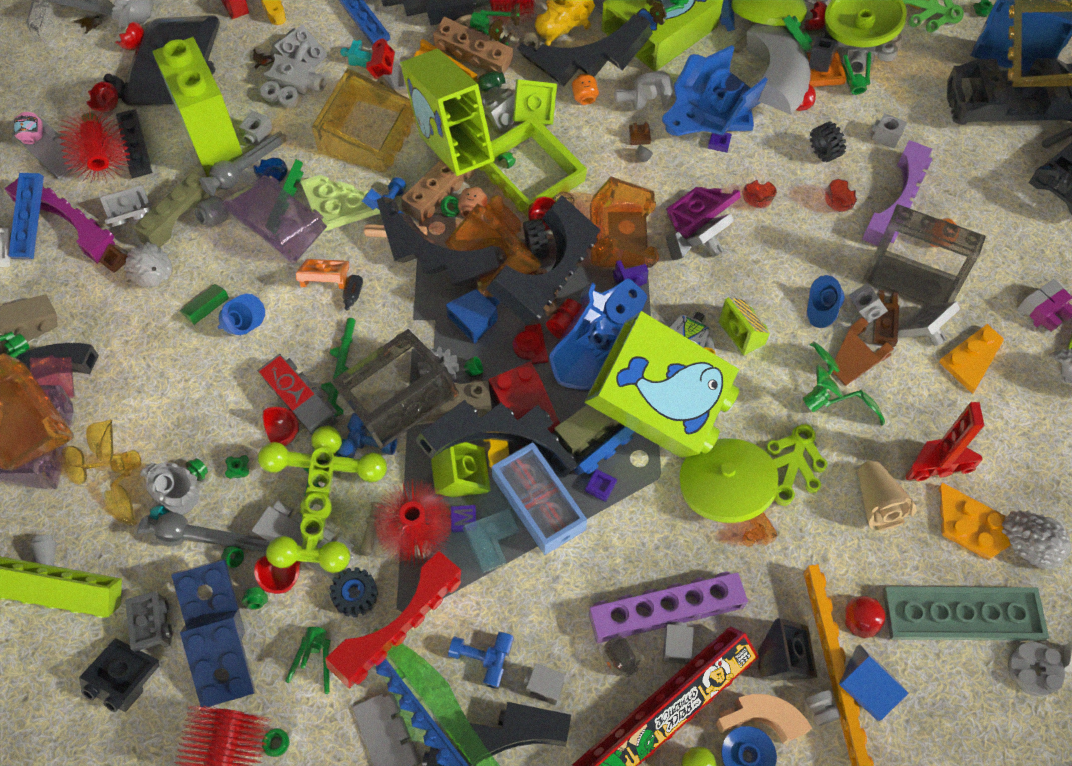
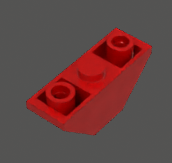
[905,439,983,481]

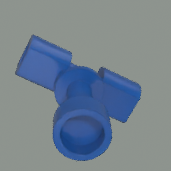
[362,177,406,214]
[336,412,398,458]
[448,632,514,690]

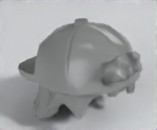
[111,0,154,30]
[140,462,199,515]

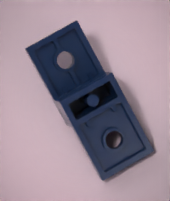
[171,558,255,708]

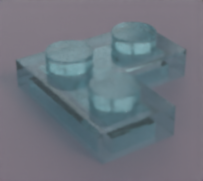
[463,509,519,574]

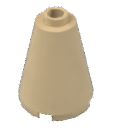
[858,461,917,530]

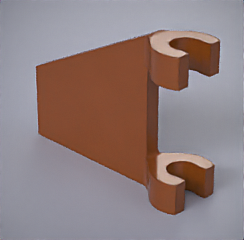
[832,317,894,386]

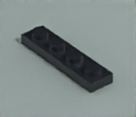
[116,109,153,179]

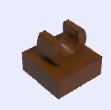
[629,122,651,145]

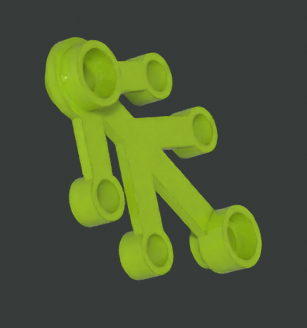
[766,424,828,506]

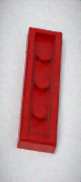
[936,402,985,468]

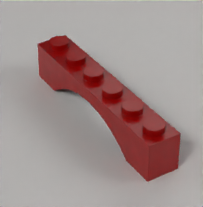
[325,551,461,689]

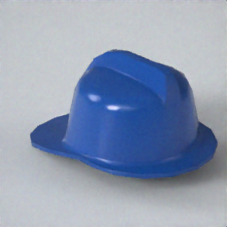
[807,275,845,328]
[217,293,265,336]

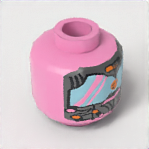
[14,112,43,144]

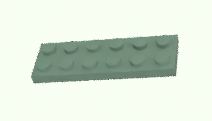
[883,586,1049,641]

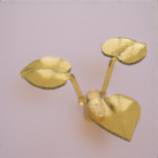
[61,420,141,526]

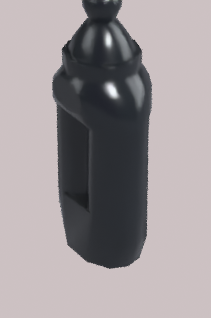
[342,275,363,311]

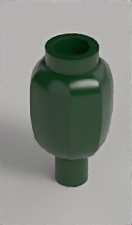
[475,71,506,92]

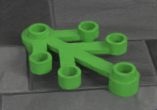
[902,0,964,33]

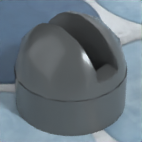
[635,145,653,162]

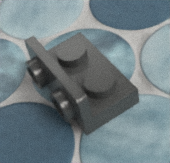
[125,591,173,652]

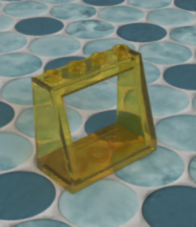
[1008,0,1072,87]
[312,68,416,173]

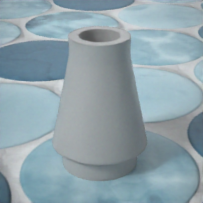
[29,535,56,566]

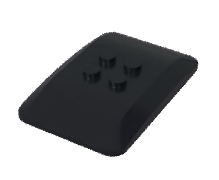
[121,15,220,106]

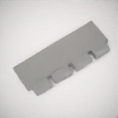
[11,116,82,179]
[252,501,355,579]
[353,693,420,766]

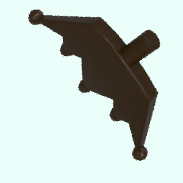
[74,15,102,34]
[253,49,275,69]

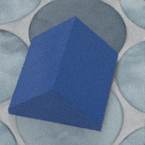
[839,645,909,721]

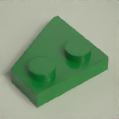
[782,15,812,52]

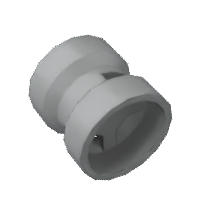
[805,690,842,726]

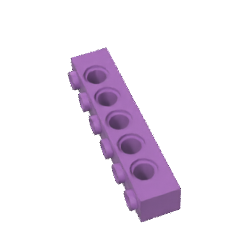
[589,571,748,644]

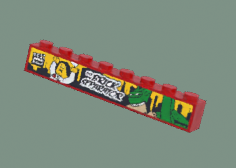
[572,626,759,766]

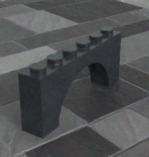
[486,195,601,325]

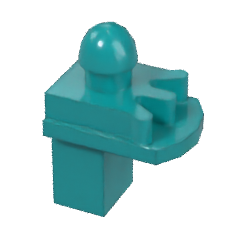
[340,39,372,68]

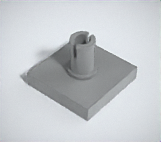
[686,214,734,257]
[898,302,960,346]

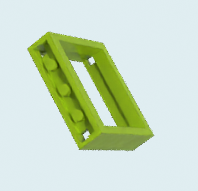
[479,116,587,218]

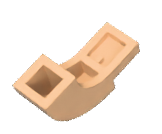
[715,694,812,744]

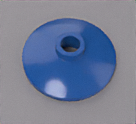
[721,726,777,766]

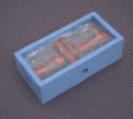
[492,443,587,556]

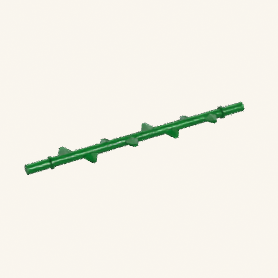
[300,318,356,513]

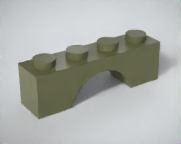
[133,171,215,247]

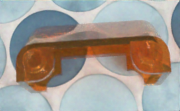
[590,176,659,268]
[444,203,542,297]
[0,353,74,471]

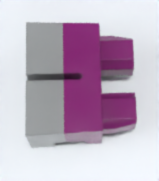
[1017,279,1072,332]

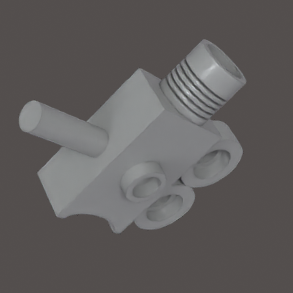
[838,33,902,73]
[260,42,327,108]

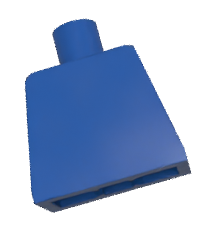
[446,290,501,344]

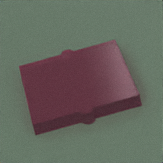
[30,355,75,400]

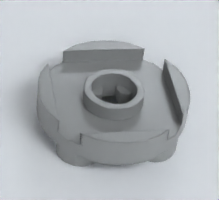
[1008,642,1065,697]

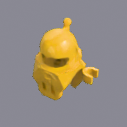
[535,0,595,46]

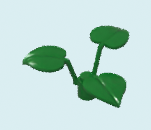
[802,341,885,426]

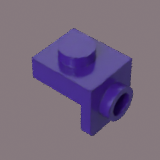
[613,260,649,287]

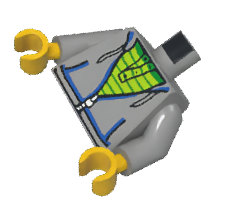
[664,312,716,354]

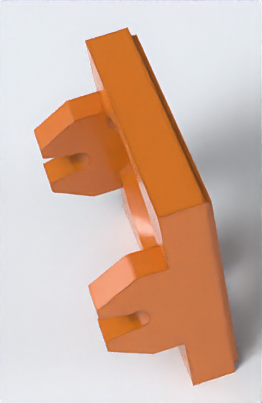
[296,259,349,289]

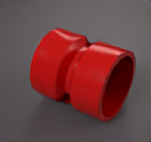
[546,299,582,339]

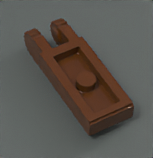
[872,290,900,347]

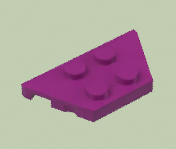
[666,187,741,239]

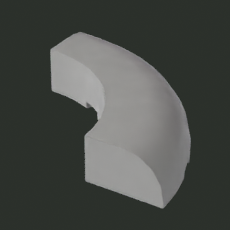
[747,23,811,115]

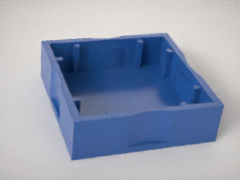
[970,0,1072,70]

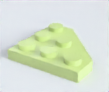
[300,175,380,233]

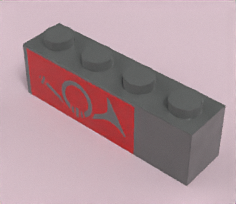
[257,353,338,435]

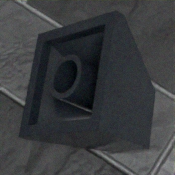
[758,618,818,681]

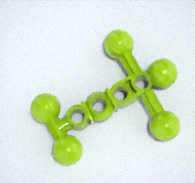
[258,425,387,573]

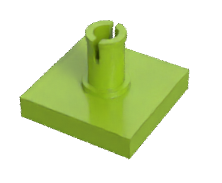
[512,79,557,125]

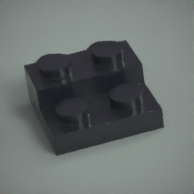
[79,638,160,713]

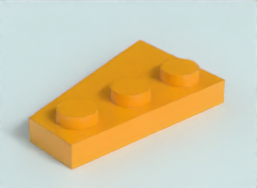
[939,324,1004,394]

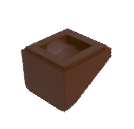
[99,243,128,273]

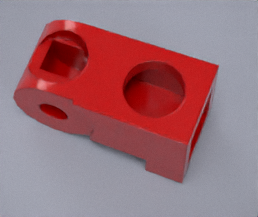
[366,38,395,79]

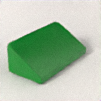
[180,284,229,325]

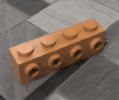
[433,17,513,74]
[401,160,475,222]

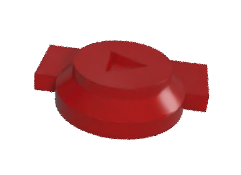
[513,324,548,364]

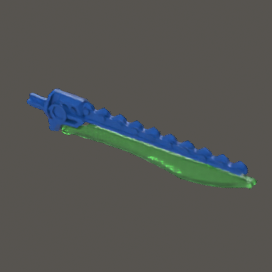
[373,629,500,766]

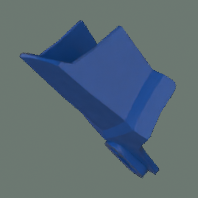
[662,45,768,136]
[549,279,647,390]

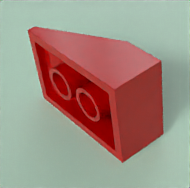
[489,361,560,448]

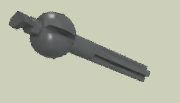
[199,131,287,197]
[137,512,270,553]

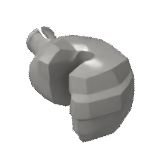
[614,70,673,110]

